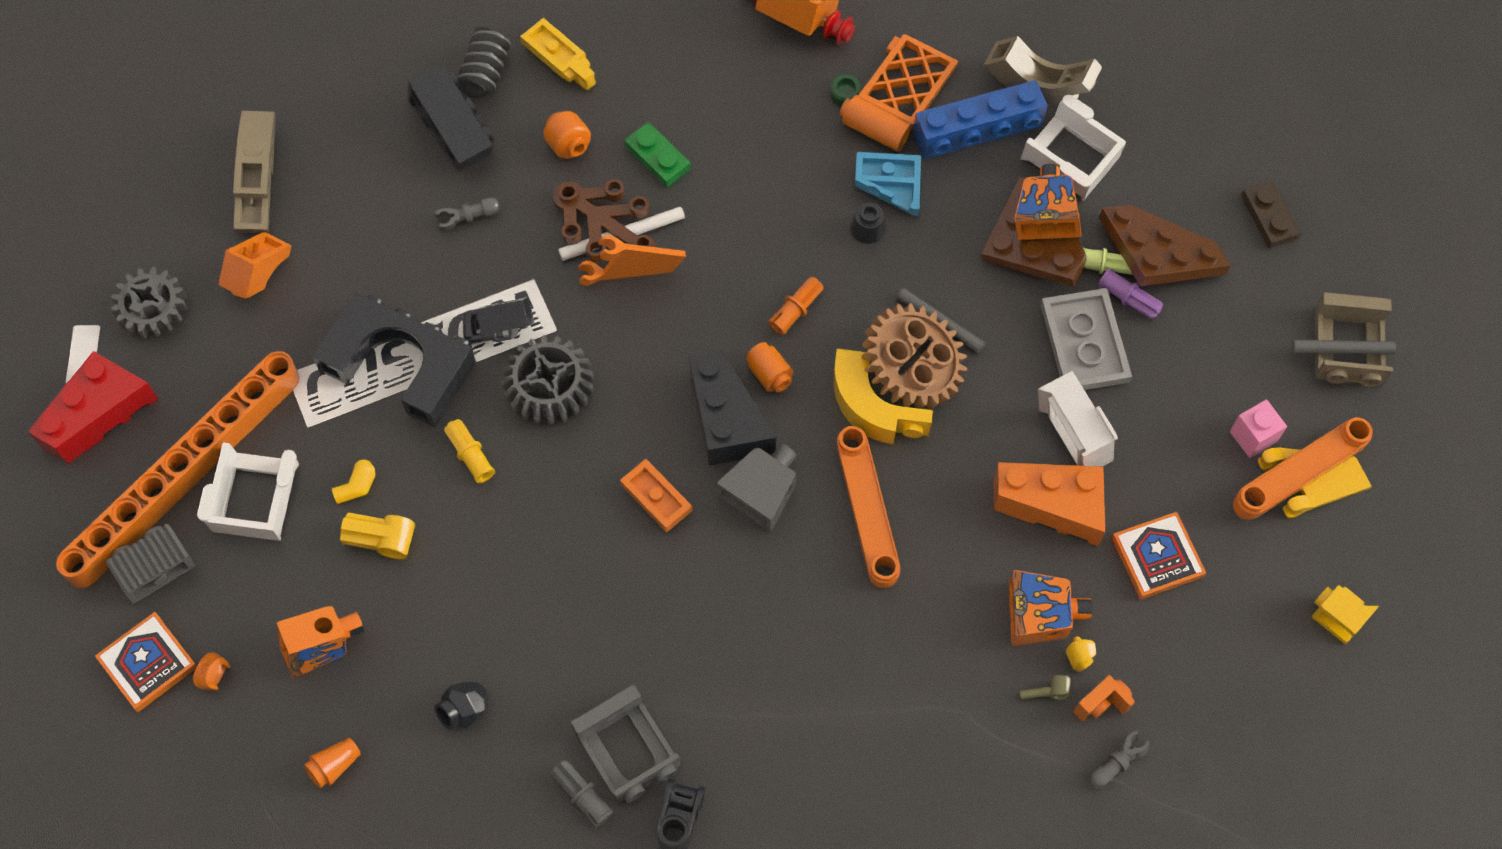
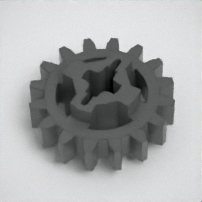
[111,267,187,338]

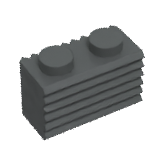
[106,524,196,604]

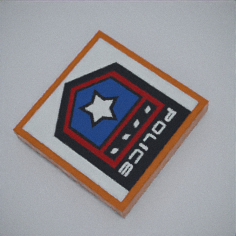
[1111,512,1207,600]
[95,612,197,712]

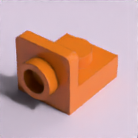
[1073,675,1135,722]

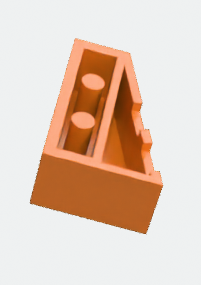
[993,462,1105,547]

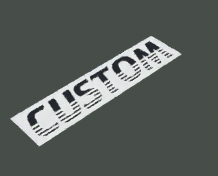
[293,279,557,428]

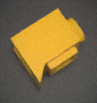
[1311,585,1379,645]

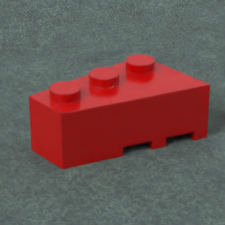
[28,351,159,464]

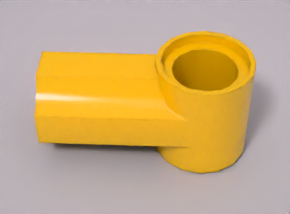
[340,513,415,560]

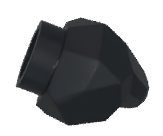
[434,682,487,730]

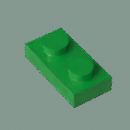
[624,122,691,188]

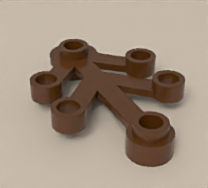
[553,179,656,262]

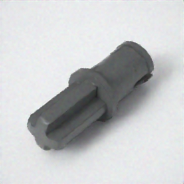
[551,760,614,828]

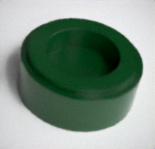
[830,74,862,106]

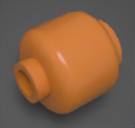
[543,111,591,159]

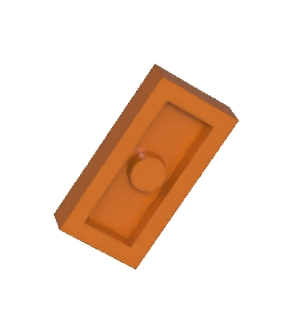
[620,459,692,533]

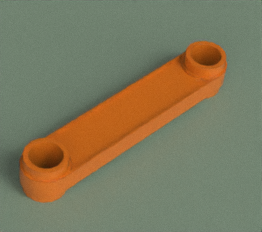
[1233,417,1373,520]
[836,426,900,588]

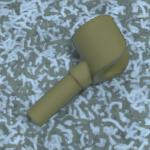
[1020,675,1070,701]

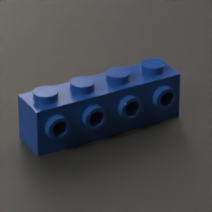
[912,80,1048,160]

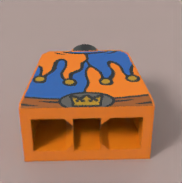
[1015,164,1081,240]
[1008,570,1092,646]
[276,606,364,679]

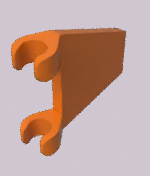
[578,235,686,286]

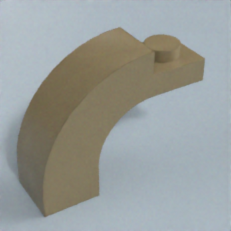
[983,36,1102,106]

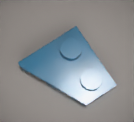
[855,152,921,216]

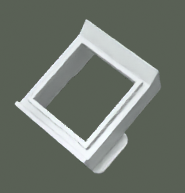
[1020,95,1126,201]
[1038,371,1118,467]
[197,443,299,541]

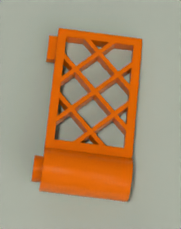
[839,34,958,152]

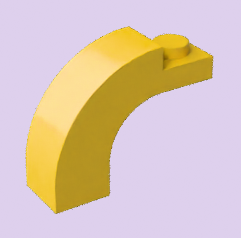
[833,349,933,444]

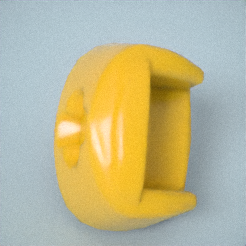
[1066,637,1096,672]

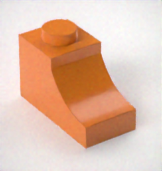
[218,232,292,299]

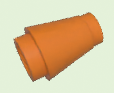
[303,737,361,789]

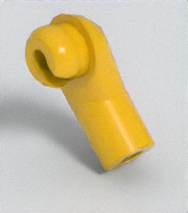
[332,459,375,504]

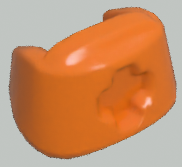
[193,652,231,691]

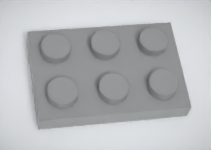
[1040,288,1132,390]

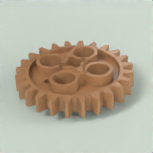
[861,303,967,410]

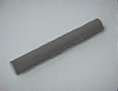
[896,288,985,353]
[1291,340,1396,355]

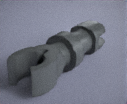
[435,197,499,231]
[1091,731,1150,789]

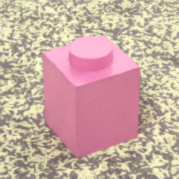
[1230,399,1288,458]

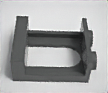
[571,684,680,804]

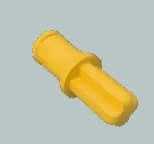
[444,419,495,484]

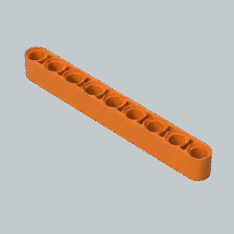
[56,351,300,588]

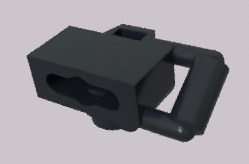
[462,297,535,344]

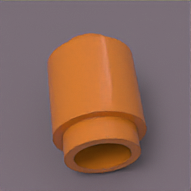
[745,342,794,393]

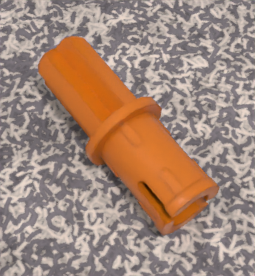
[768,277,824,336]

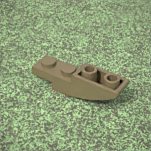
[233,111,276,233]

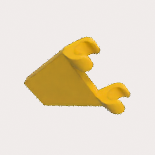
[1257,447,1372,519]

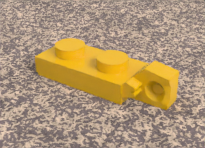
[520,18,596,91]

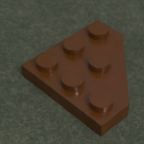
[981,177,1087,287]
[1099,205,1231,286]

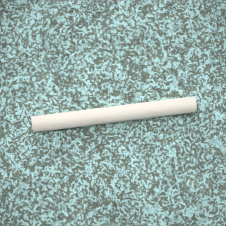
[558,206,685,261]

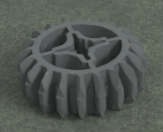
[501,335,594,425]

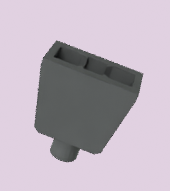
[717,444,797,532]

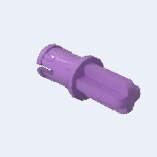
[1098,269,1163,319]

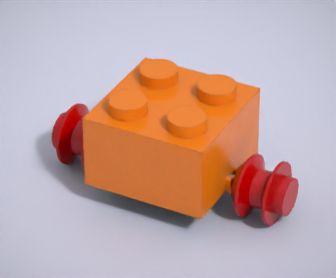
[753,0,855,46]

